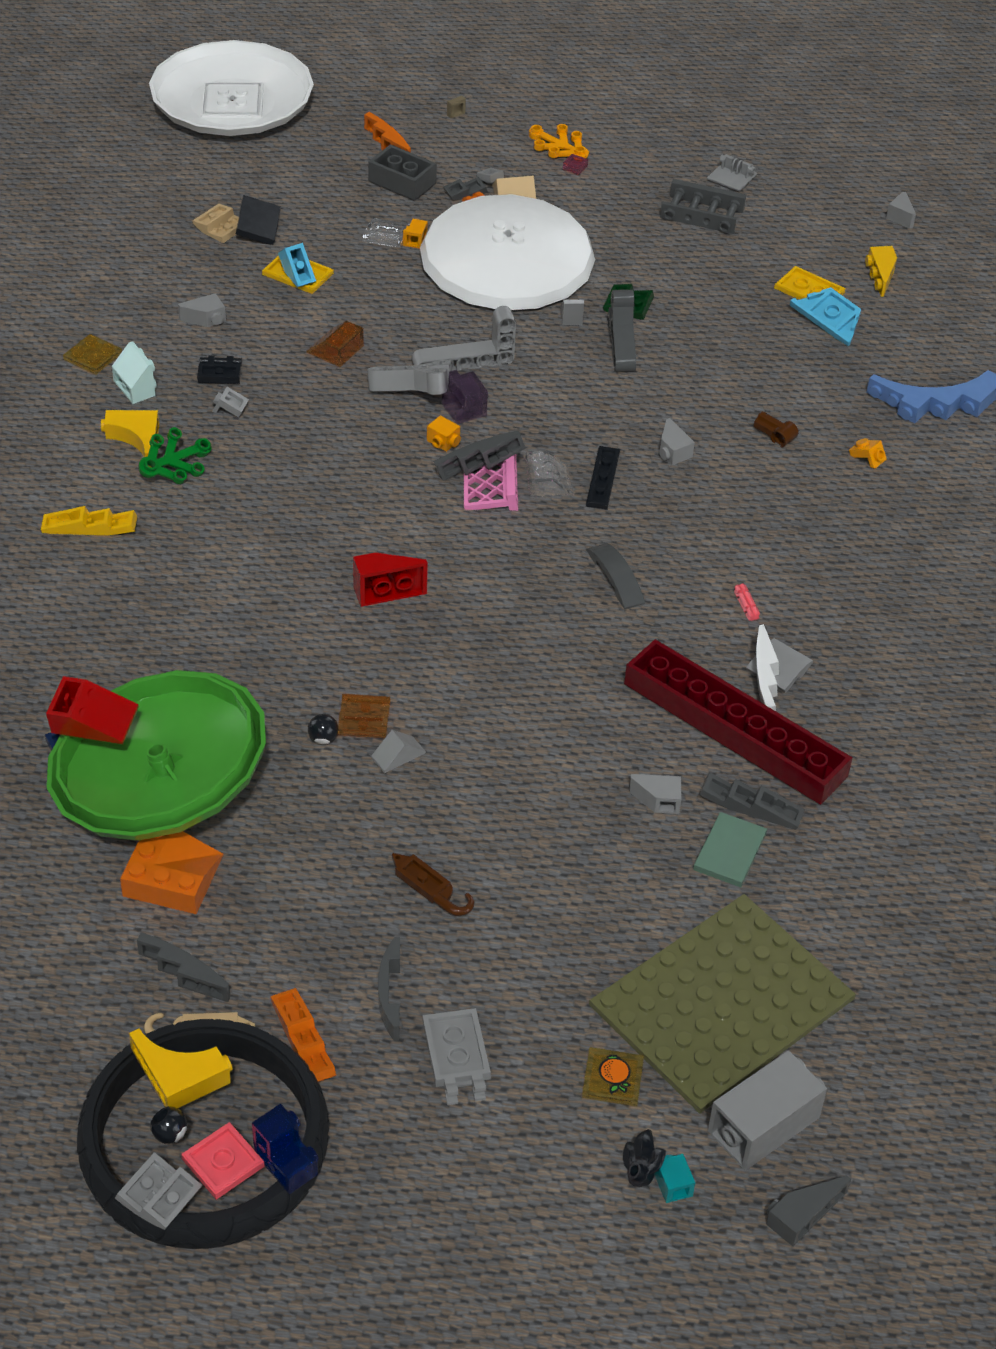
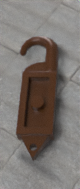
[392,853,474,916]

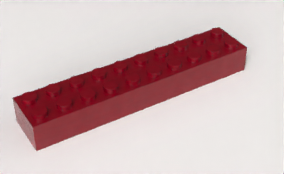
[624,639,853,805]

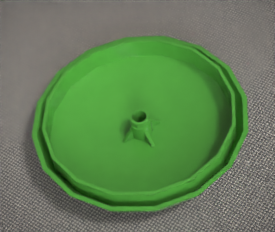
[47,670,266,841]

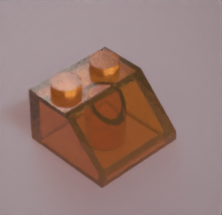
[306,321,364,367]

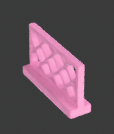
[464,454,518,511]

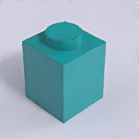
[654,1154,695,1203]

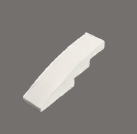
[756,624,779,711]

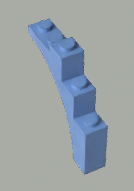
[866,370,996,423]

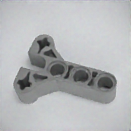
[367,360,452,395]

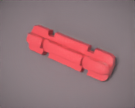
[734,583,760,621]

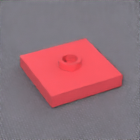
[181,1122,265,1200]

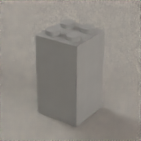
[708,1050,827,1171]

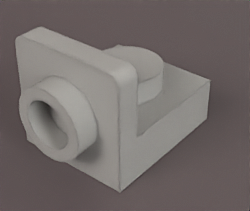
[212,387,249,418]

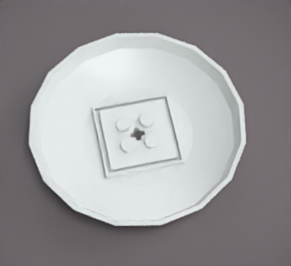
[149,40,314,136]

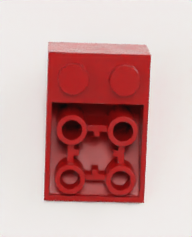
[46,676,139,744]

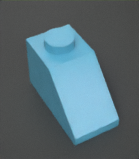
[278,243,316,287]

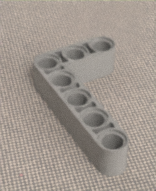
[411,306,516,371]

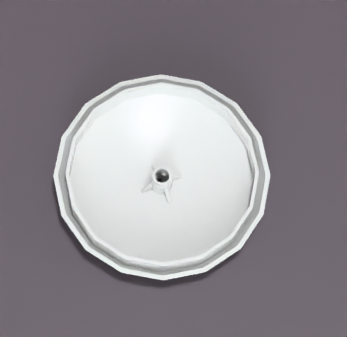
[420,194,595,310]

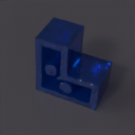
[252,1103,319,1194]

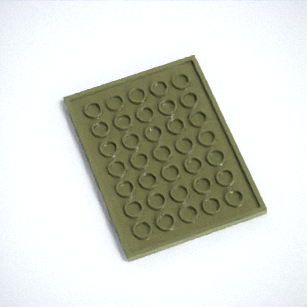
[589,894,856,1114]

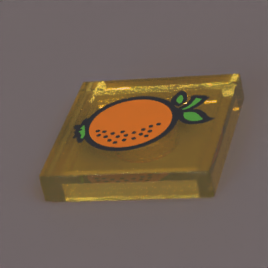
[582,1047,644,1107]

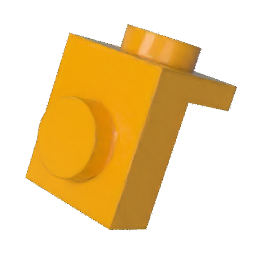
[849,438,887,469]

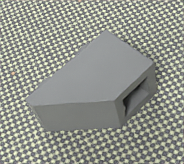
[629,774,681,814]

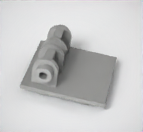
[707,154,757,192]

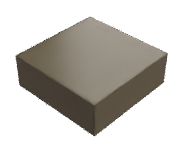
[447,96,466,118]

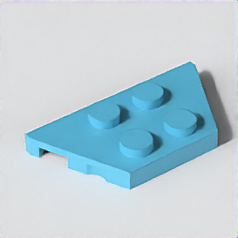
[790,287,861,346]

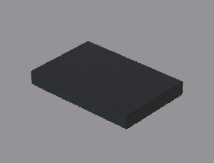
[235,195,281,245]

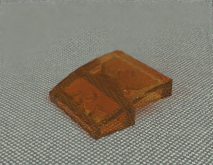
[338,694,391,738]

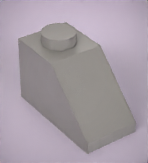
[178,293,226,327]
[659,418,695,465]

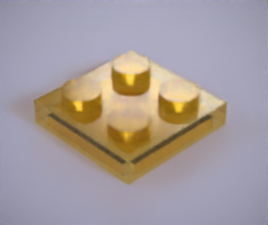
[63,334,122,375]

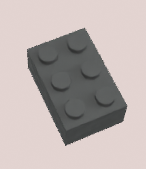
[368,144,437,200]

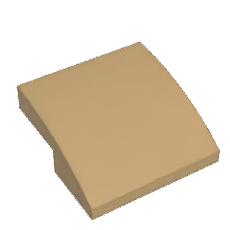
[193,204,238,243]

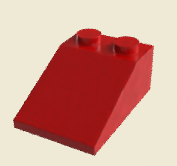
[353,552,428,607]

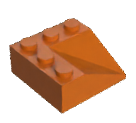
[120,831,223,914]

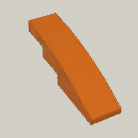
[364,112,411,153]
[270,988,336,1082]

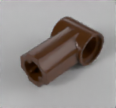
[754,411,799,448]

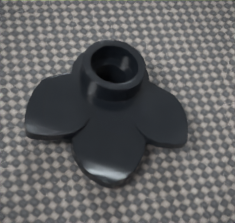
[623,1129,666,1187]

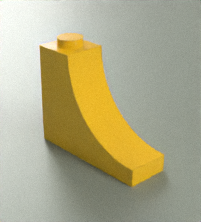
[101,410,159,468]
[129,1028,233,1108]

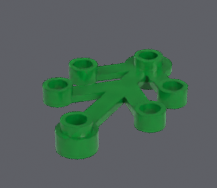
[138,427,211,484]

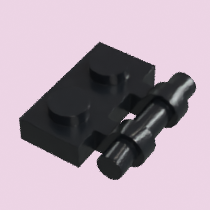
[197,355,242,384]

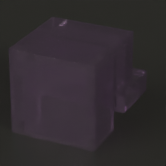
[442,370,488,424]

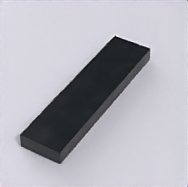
[586,446,620,510]

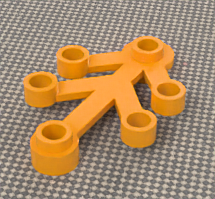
[529,124,589,161]

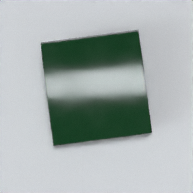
[603,284,654,320]

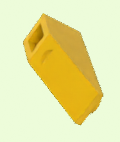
[865,246,897,297]

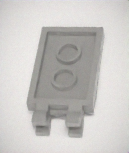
[422,1008,491,1105]

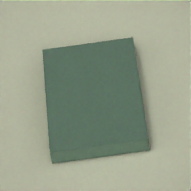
[693,812,767,887]

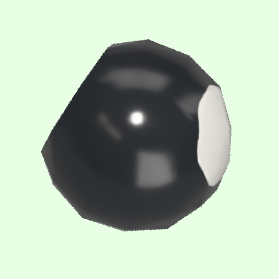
[308,714,338,744]
[150,1106,187,1144]

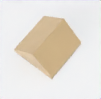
[492,176,536,199]

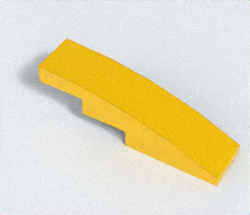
[41,506,137,535]

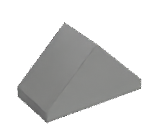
[886,192,916,229]
[560,300,584,325]
[371,730,426,773]

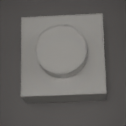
[477,167,504,184]

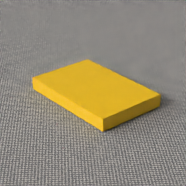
[262,255,334,294]
[774,266,846,300]

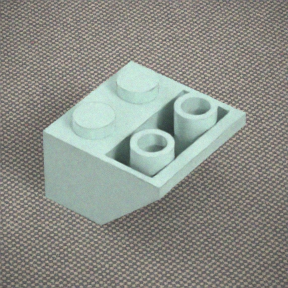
[112,341,157,404]

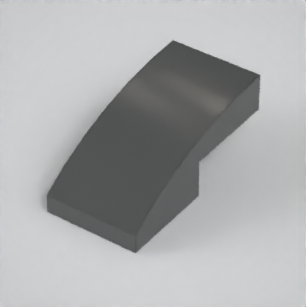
[444,177,488,200]

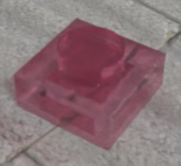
[563,154,588,175]

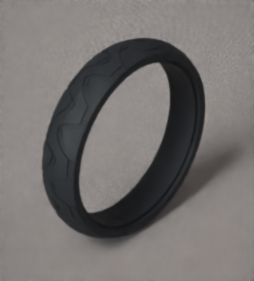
[77,1019,329,1249]

